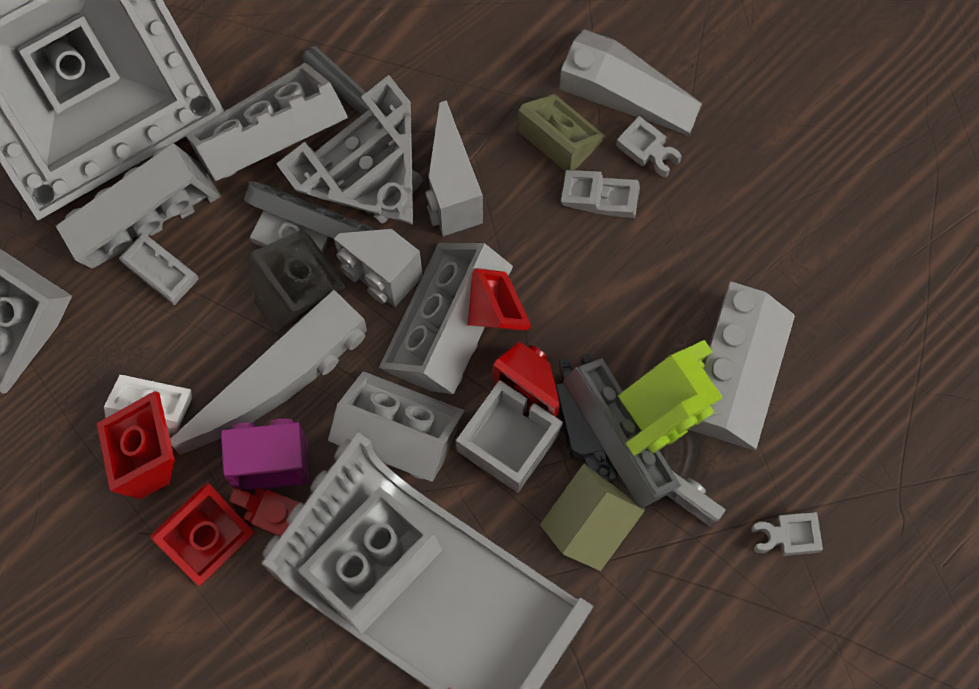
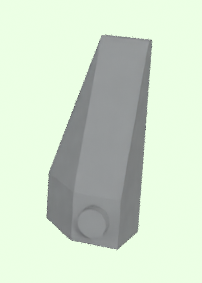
[559,30,702,136]

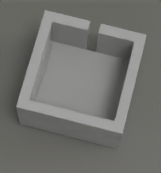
[456,380,562,493]

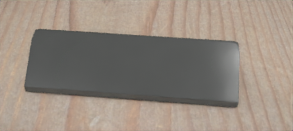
[563,358,681,508]

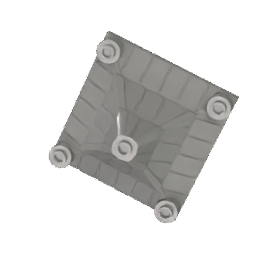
[0,0,225,220]

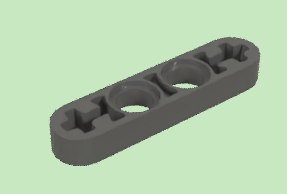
[244,181,375,238]

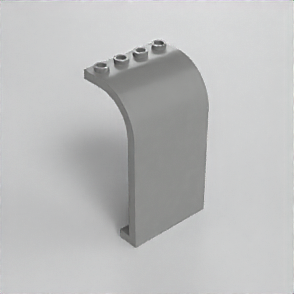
[262,432,593,689]

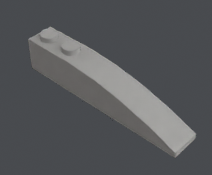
[170,290,367,455]

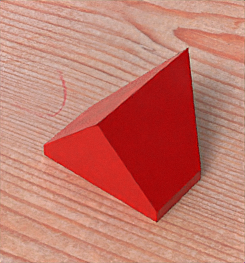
[468,268,532,331]

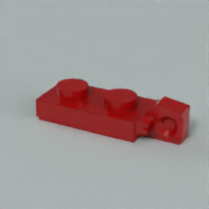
[229,488,305,538]

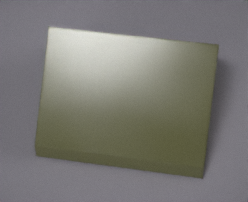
[518,94,606,172]
[540,464,646,571]

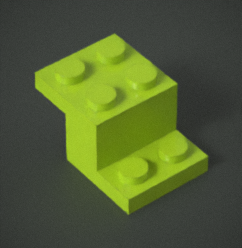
[618,340,723,456]

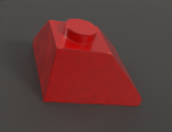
[493,342,559,418]
[97,391,175,500]

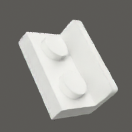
[104,375,192,438]

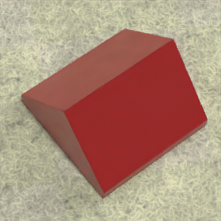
[149,482,255,586]

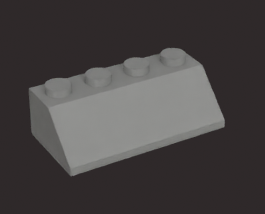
[379,243,513,394]
[688,281,795,451]

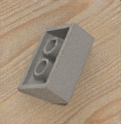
[328,371,465,482]
[297,486,443,635]

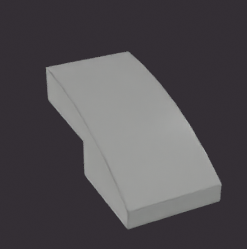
[561,170,640,218]

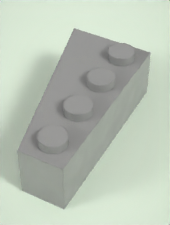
[186,63,348,181]
[56,143,221,269]

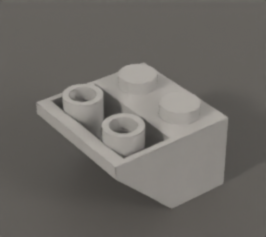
[334,229,423,308]

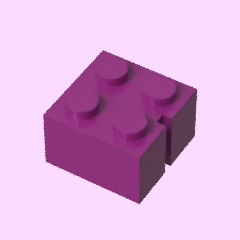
[221,419,311,491]

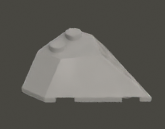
[277,75,413,225]

